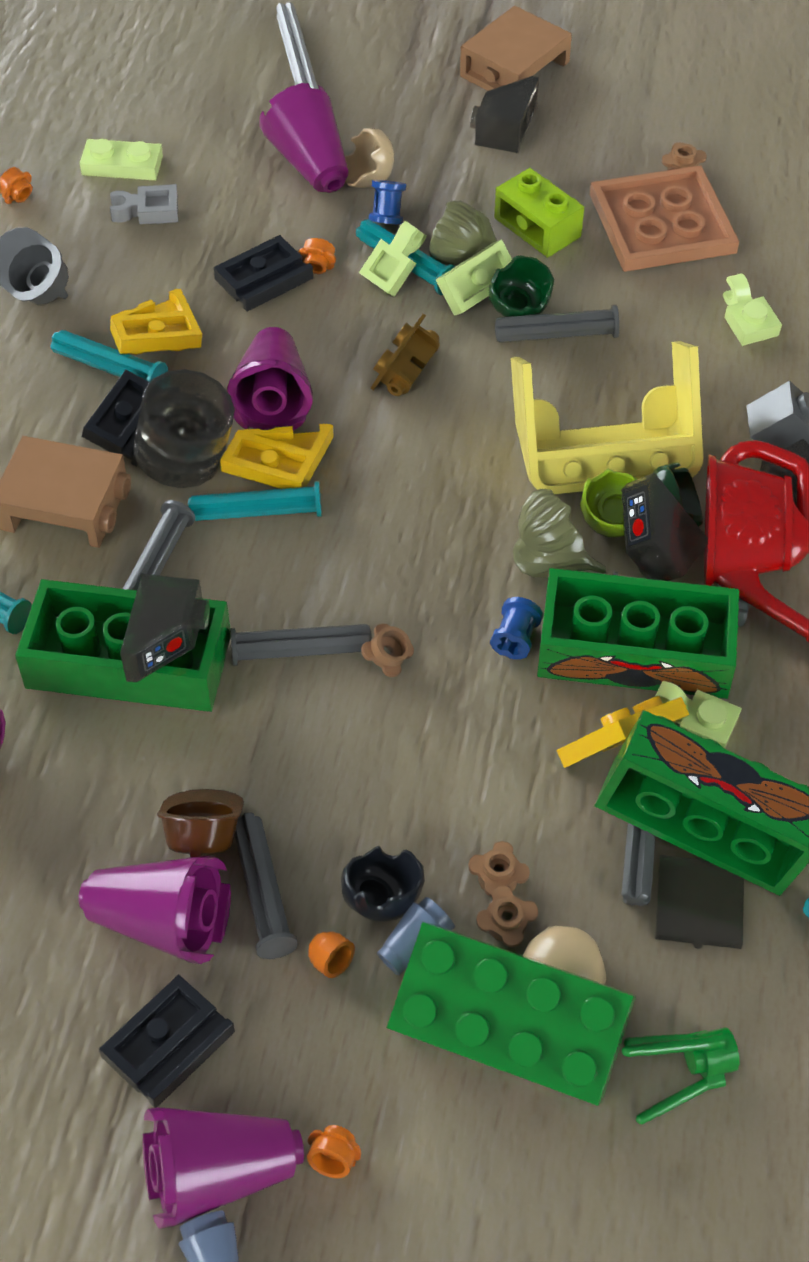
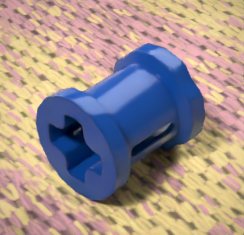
[369,180,407,224]
[490,597,543,660]

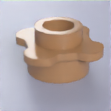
[662,142,707,170]
[361,623,414,677]
[468,841,530,896]
[476,886,538,947]

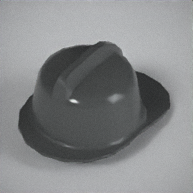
[0,227,69,305]

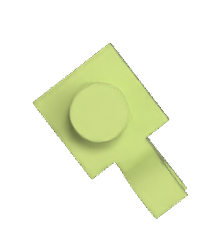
[359,221,427,297]
[723,273,782,346]
[655,681,742,748]

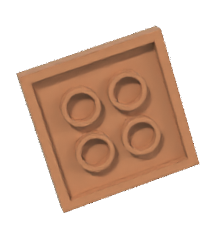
[590,165,739,272]

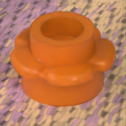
[0,167,33,204]
[298,238,337,274]
[307,1125,361,1178]

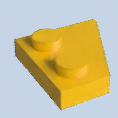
[110,289,202,355]
[220,424,334,489]
[556,696,690,768]

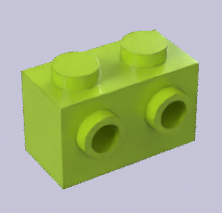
[494,168,585,258]

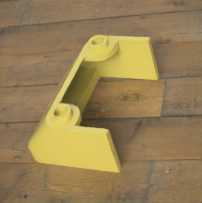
[511,341,703,495]

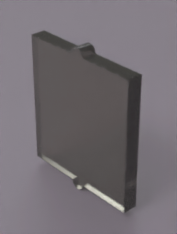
[655,855,744,949]

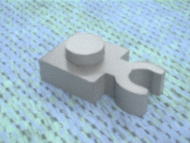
[110,184,178,224]

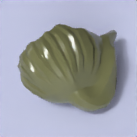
[429,201,497,266]
[513,489,606,578]

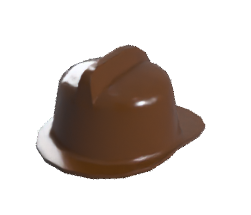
[157,789,244,858]

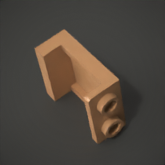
[460,5,572,92]
[0,436,131,548]

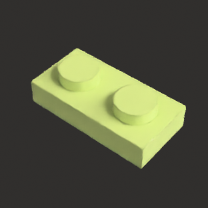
[79,139,163,181]
[435,240,512,315]

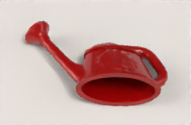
[704,440,809,643]

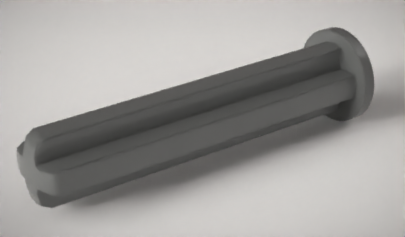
[495,305,619,342]
[123,500,195,592]
[230,624,372,666]
[234,812,298,959]
[621,823,656,906]

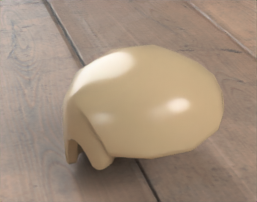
[345,128,394,188]
[523,926,607,984]

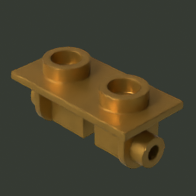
[370,314,440,396]

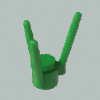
[622,1027,740,1125]

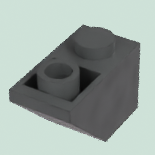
[747,381,809,460]

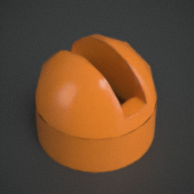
[308,931,355,978]

